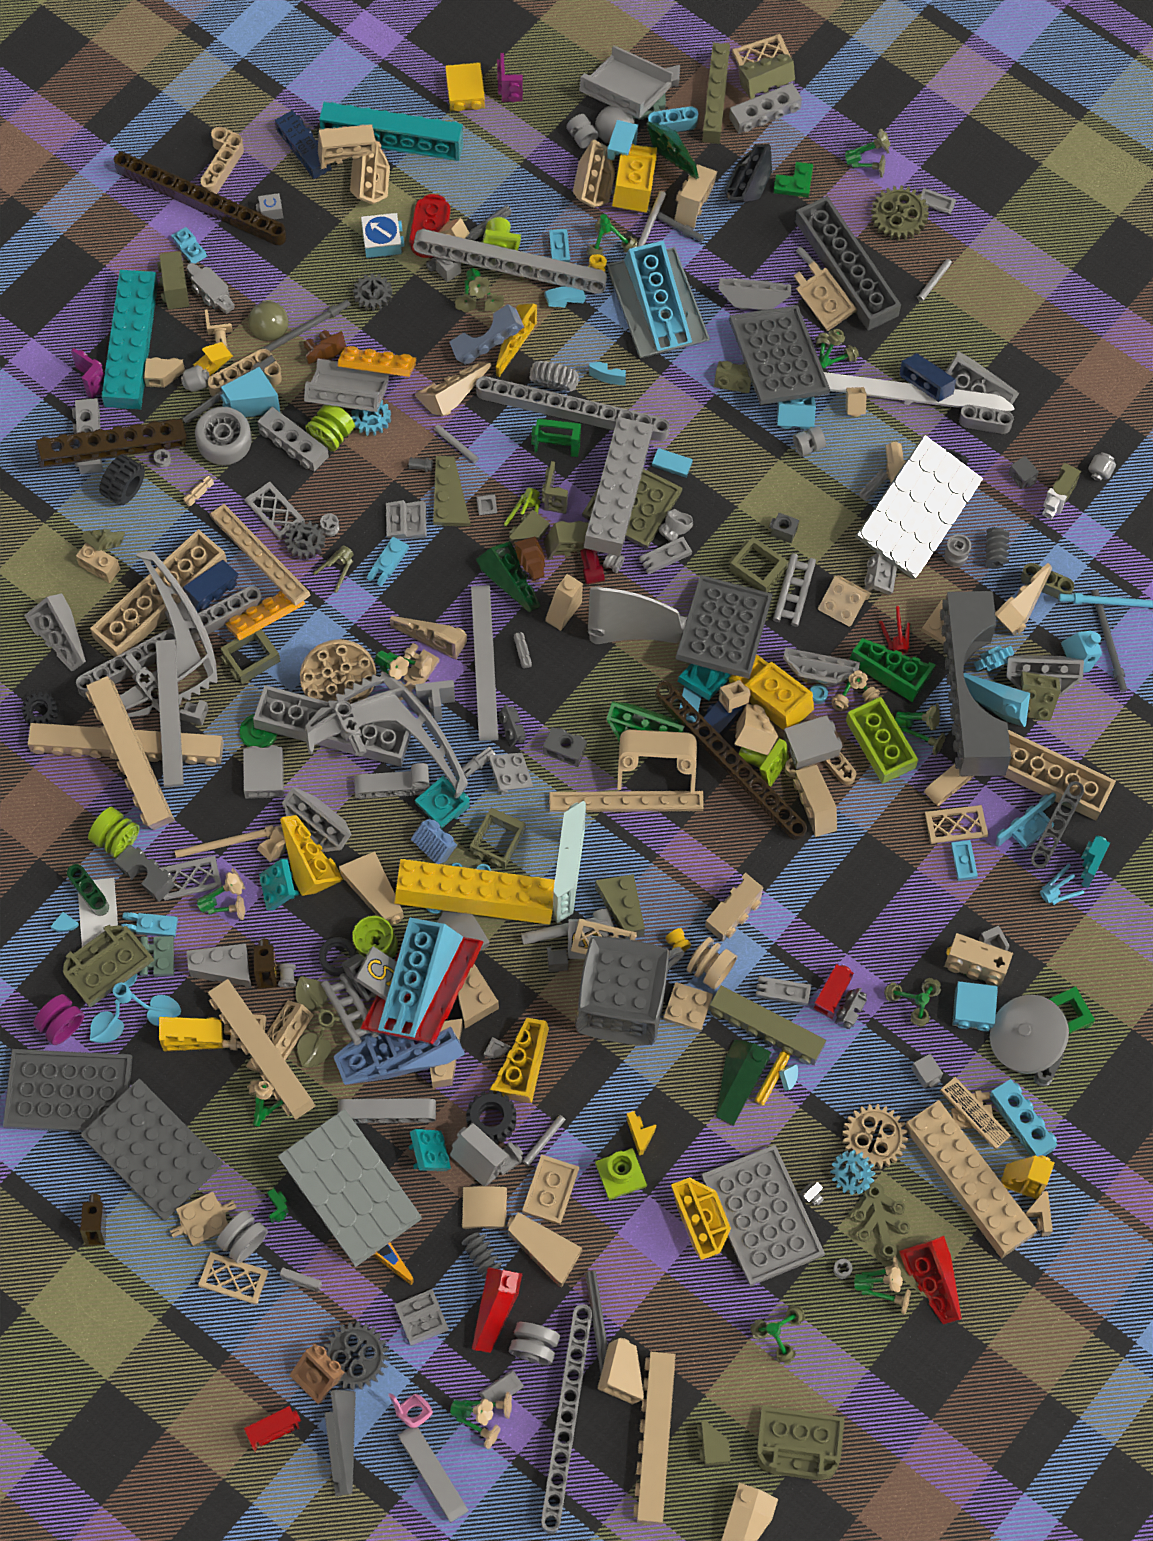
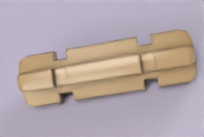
[183,476,214,506]

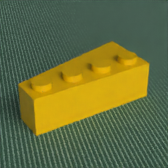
[490,1018,549,1104]

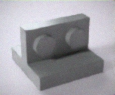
[415,680,455,722]

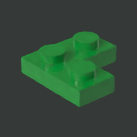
[774,162,813,198]

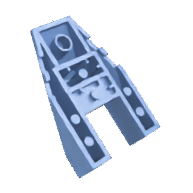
[334,1027,465,1085]

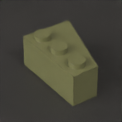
[544,521,599,560]

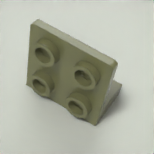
[542,461,568,514]
[1020,671,1061,721]

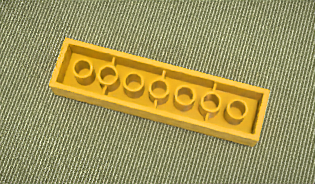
[394,859,555,925]

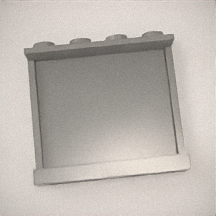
[579,45,673,118]
[304,359,389,412]

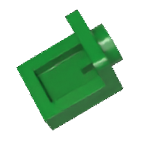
[267,1188,289,1224]

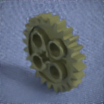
[871,185,929,241]

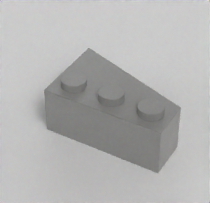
[187,944,251,988]

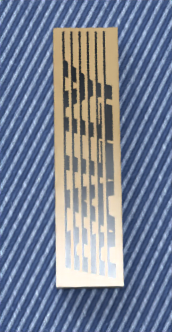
[940,1077,1011,1150]

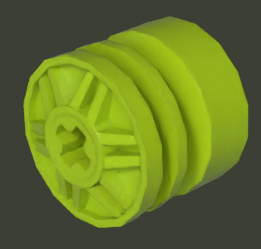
[306,404,355,451]
[88,807,140,858]
[353,916,398,958]

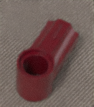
[580,548,605,585]

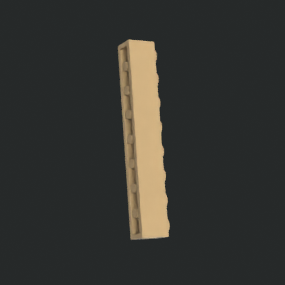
[208,979,315,1120]
[633,1352,675,1525]

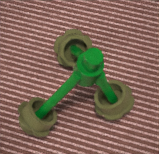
[586,214,638,257]
[815,329,859,369]
[884,978,941,1027]
[750,1305,805,1364]

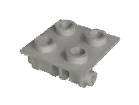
[489,753,534,795]

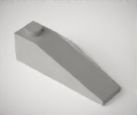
[945,351,1019,404]
[24,593,86,671]

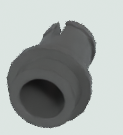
[409,457,433,472]

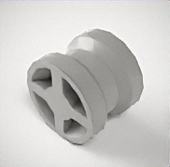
[320,513,339,537]
[603,554,625,573]

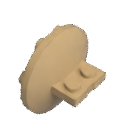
[300,639,376,704]

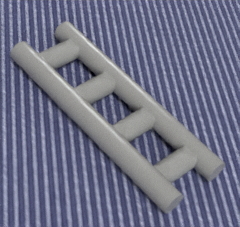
[773,554,816,627]
[321,973,379,1045]

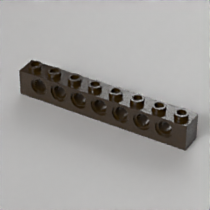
[35,419,187,468]

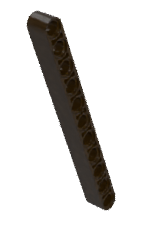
[113,152,286,245]
[655,682,807,840]

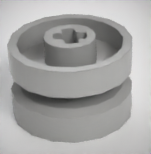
[216,1210,268,1264]
[509,1322,560,1365]

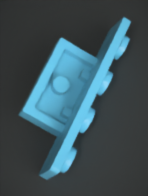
[996,792,1056,849]

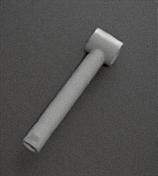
[521,909,614,945]

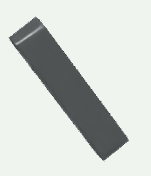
[1031,781,1084,868]

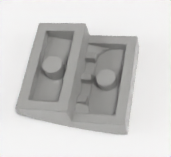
[386,500,427,539]
[395,1289,449,1346]

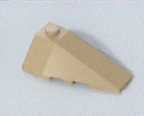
[415,362,491,416]

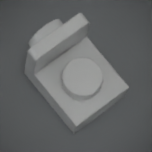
[500,1141,523,1176]

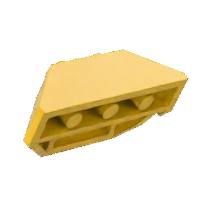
[671,1177,731,1260]

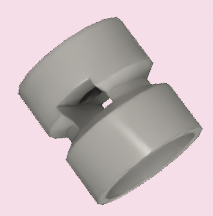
[567,114,599,148]
[793,426,826,457]
[944,534,971,567]

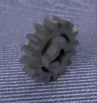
[353,273,393,311]
[285,521,326,560]

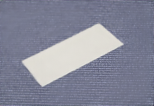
[78,878,118,947]

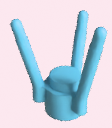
[1040,864,1084,905]

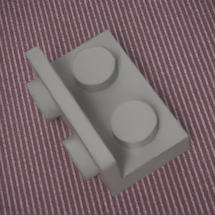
[864,553,897,595]

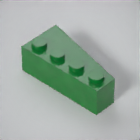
[849,638,936,702]

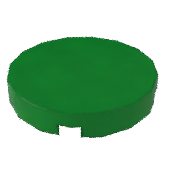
[240,714,278,748]

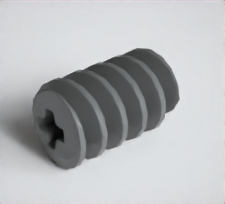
[985,527,1010,569]
[461,1232,502,1279]

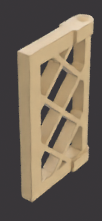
[732,34,791,66]
[925,805,988,844]
[571,918,637,955]
[198,1252,269,1305]

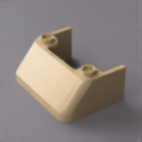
[617,729,697,794]

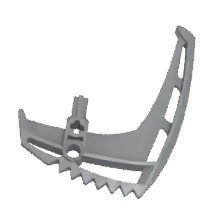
[120,551,217,717]
[305,671,468,798]

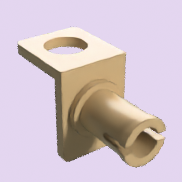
[205,309,233,347]

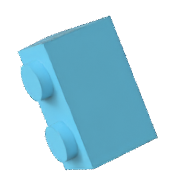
[777,397,816,429]

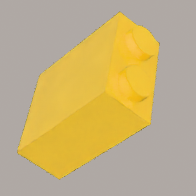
[446,63,485,111]

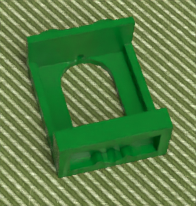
[531,419,581,457]
[1049,986,1095,1034]

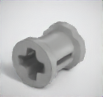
[278,963,296,988]

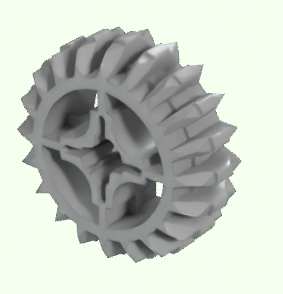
[530,361,579,392]

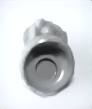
[659,509,693,542]

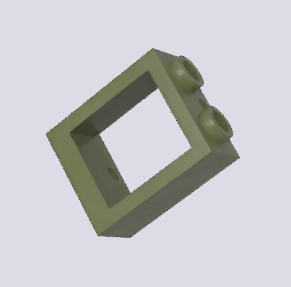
[729,537,789,593]
[220,629,281,684]
[470,807,526,869]

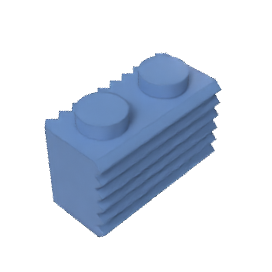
[411,819,457,864]

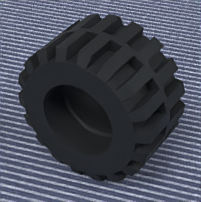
[99,455,145,506]
[466,1090,517,1145]

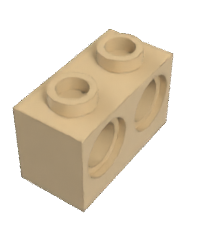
[76,542,120,584]

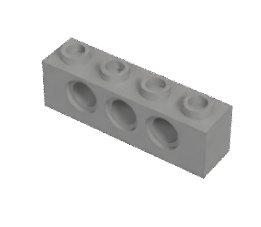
[729,83,802,134]
[72,399,103,474]
[258,407,329,472]

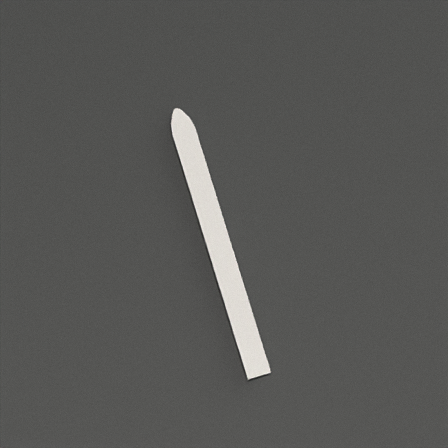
[824,372,1014,412]

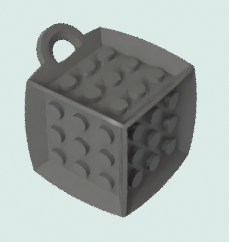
[575,936,684,1045]

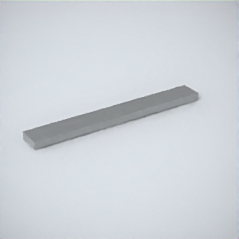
[156,639,184,787]

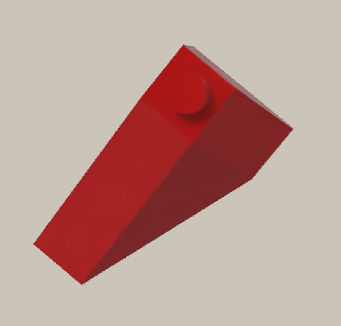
[899,1236,962,1324]
[472,1267,522,1353]

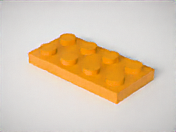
[338,346,416,377]
[225,591,305,641]

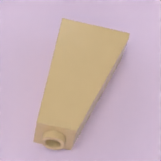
[339,851,404,925]
[506,1212,582,1287]

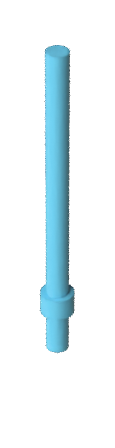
[1059,593,1153,608]

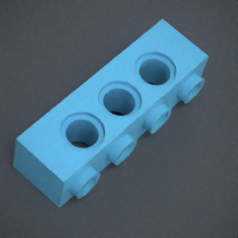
[990,1079,1057,1156]

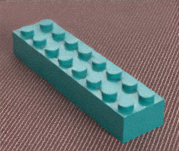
[319,102,463,161]
[102,270,158,410]

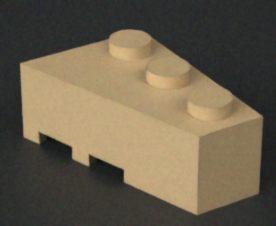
[705,873,763,942]

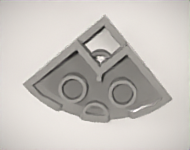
[437,911,490,951]

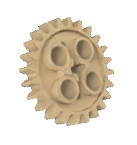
[842,1104,908,1170]

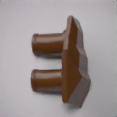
[303,330,347,364]
[514,536,546,581]

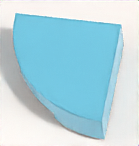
[50,912,79,932]
[779,1064,798,1090]

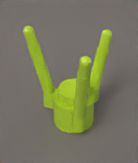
[504,488,541,526]

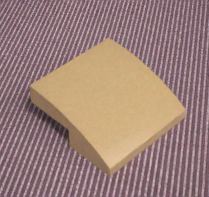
[462,1186,507,1229]

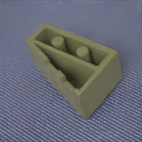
[738,54,795,99]
[157,251,190,310]
[595,874,645,939]

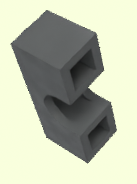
[114,845,175,902]

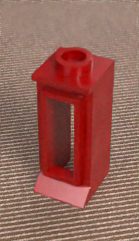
[813,964,854,1019]
[244,1406,301,1452]

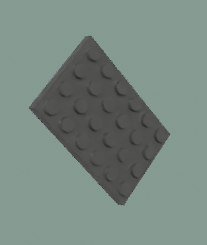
[729,305,830,405]
[676,575,773,679]
[3,1049,133,1132]
[80,1079,224,1221]

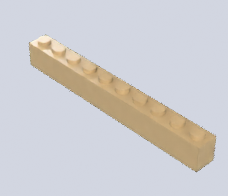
[28,723,224,766]

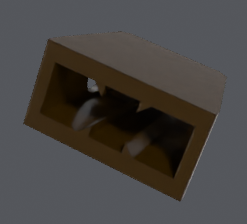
[254,939,277,989]
[80,1194,107,1246]

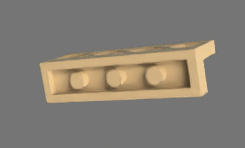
[246,1000,314,1075]

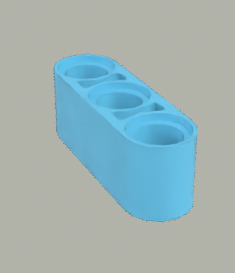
[648,107,698,132]

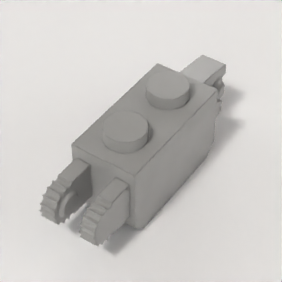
[187,263,235,314]

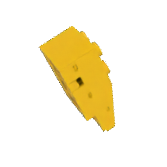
[612,144,657,213]
[729,654,814,730]

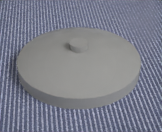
[990,995,1069,1074]

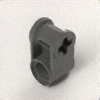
[1034,1054,1064,1087]

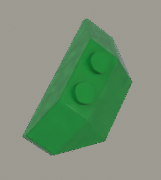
[606,701,684,742]

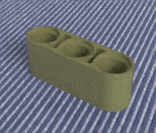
[1020,563,1075,599]

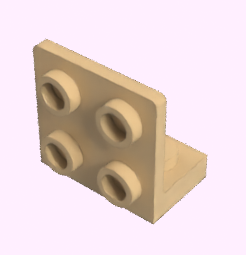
[818,575,871,626]

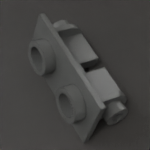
[498,704,527,747]
[835,988,867,1029]

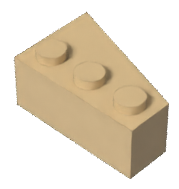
[318,125,376,169]
[675,164,717,228]
[735,704,778,755]
[793,765,837,837]
[457,964,499,1028]
[430,1019,463,1088]

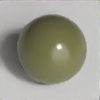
[248,301,289,341]

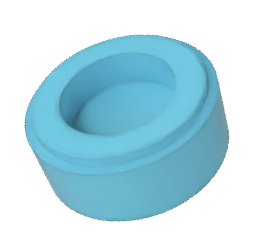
[810,684,828,704]

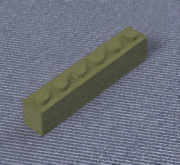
[702,42,730,144]
[709,985,826,1065]

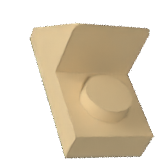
[1025,1192,1053,1237]

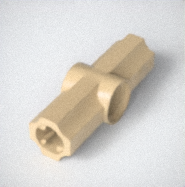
[885,442,906,484]

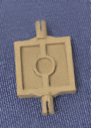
[170,1192,236,1247]

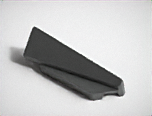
[325,1390,356,1497]

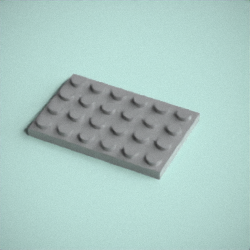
[701,1145,825,1286]

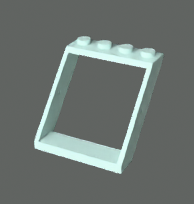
[553,801,586,923]

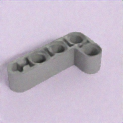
[354,763,430,799]

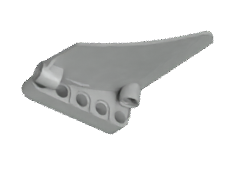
[588,587,687,644]

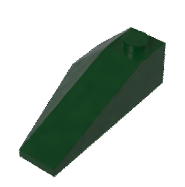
[647,122,699,180]
[476,541,541,612]
[716,1040,772,1126]

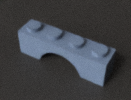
[449,304,524,365]

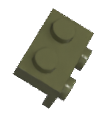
[714,361,751,393]

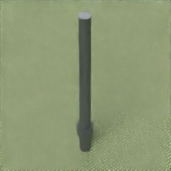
[611,188,705,243]
[259,300,351,352]
[182,355,276,424]
[1091,589,1127,692]

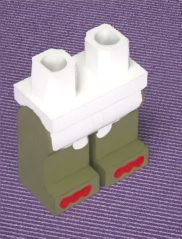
[1042,462,1081,519]

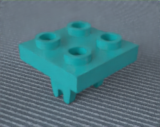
[677,664,730,700]
[259,859,299,911]
[408,1129,451,1172]

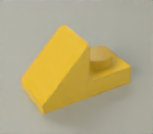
[193,342,233,376]
[626,1111,656,1156]

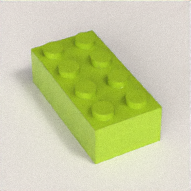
[846,697,918,784]

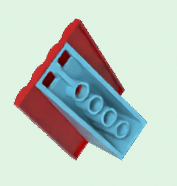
[360,918,483,1044]

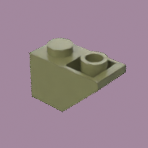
[509,510,550,544]
[697,1421,731,1467]

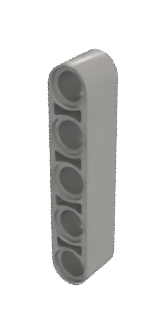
[338,1098,436,1123]
[397,1427,469,1523]

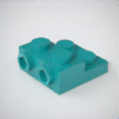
[415,776,470,829]
[1081,836,1110,888]

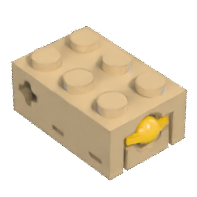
[944,933,1013,986]

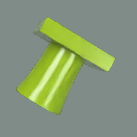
[482,217,521,251]
[739,738,789,787]
[595,1148,647,1200]

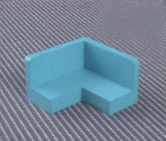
[607,120,638,160]

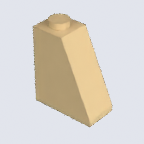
[546,574,583,631]
[598,1338,644,1404]

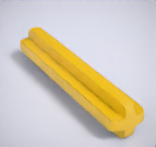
[755,1051,790,1105]

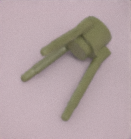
[313,546,353,593]

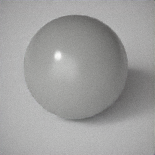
[595,106,635,144]

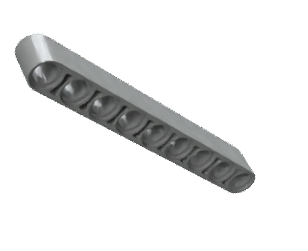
[471,585,498,741]

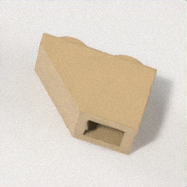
[144,357,185,387]

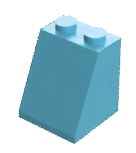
[220,367,280,417]

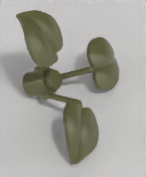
[296,976,370,1067]

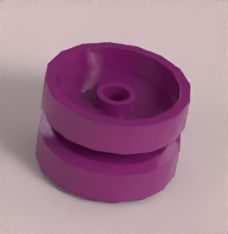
[33,994,85,1045]

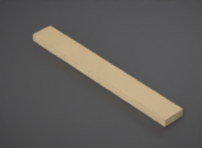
[210,504,311,606]
[549,791,704,812]

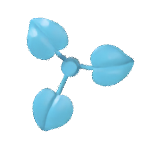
[90,974,181,1043]

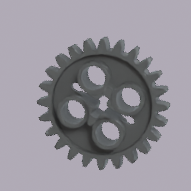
[324,1322,390,1390]

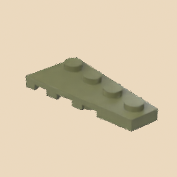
[433,456,470,526]

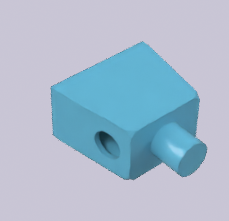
[1061,631,1102,673]

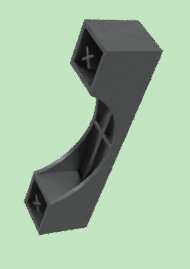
[940,591,1011,776]

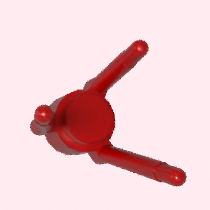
[879,606,910,654]

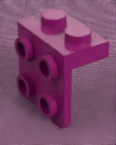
[497,53,523,102]
[71,348,105,399]

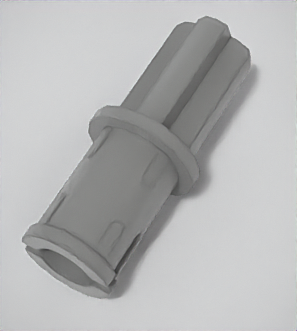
[461,747,495,778]

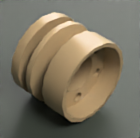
[686,937,738,990]

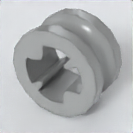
[154,449,171,468]
[833,1259,852,1279]

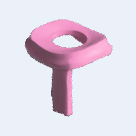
[389,1393,433,1428]

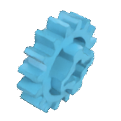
[351,400,391,436]
[974,645,1015,671]
[831,1150,875,1195]

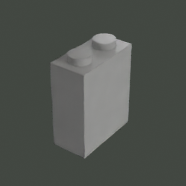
[783,715,842,769]
[243,745,284,799]
[450,1123,509,1186]

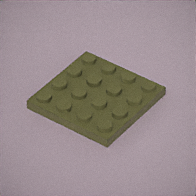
[582,469,682,549]

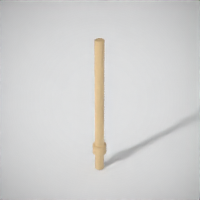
[175,825,283,858]

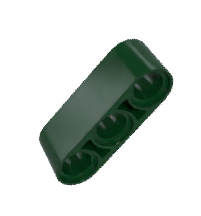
[67,864,109,916]

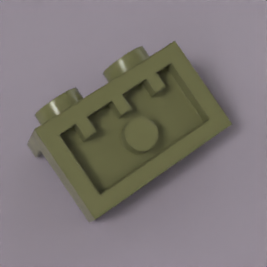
[81,528,125,551]

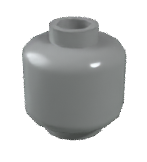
[181,365,210,392]
[1088,453,1116,481]

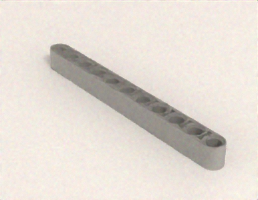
[413,229,607,294]
[476,376,670,441]
[76,586,262,698]
[541,1304,592,1534]

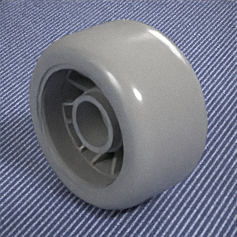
[195,407,252,465]

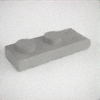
[639,537,692,574]
[755,976,811,1006]

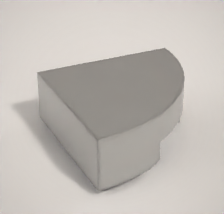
[483,1037,510,1058]

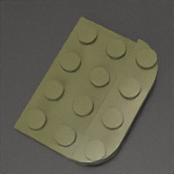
[63,925,154,1008]
[756,1406,844,1480]

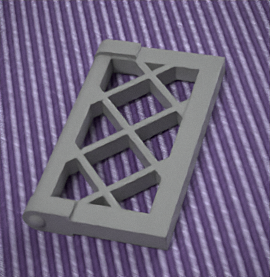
[244,482,305,539]
[159,856,222,900]

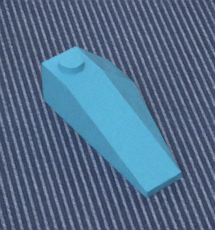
[964,673,1030,727]

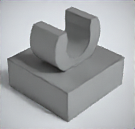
[798,1182,824,1205]

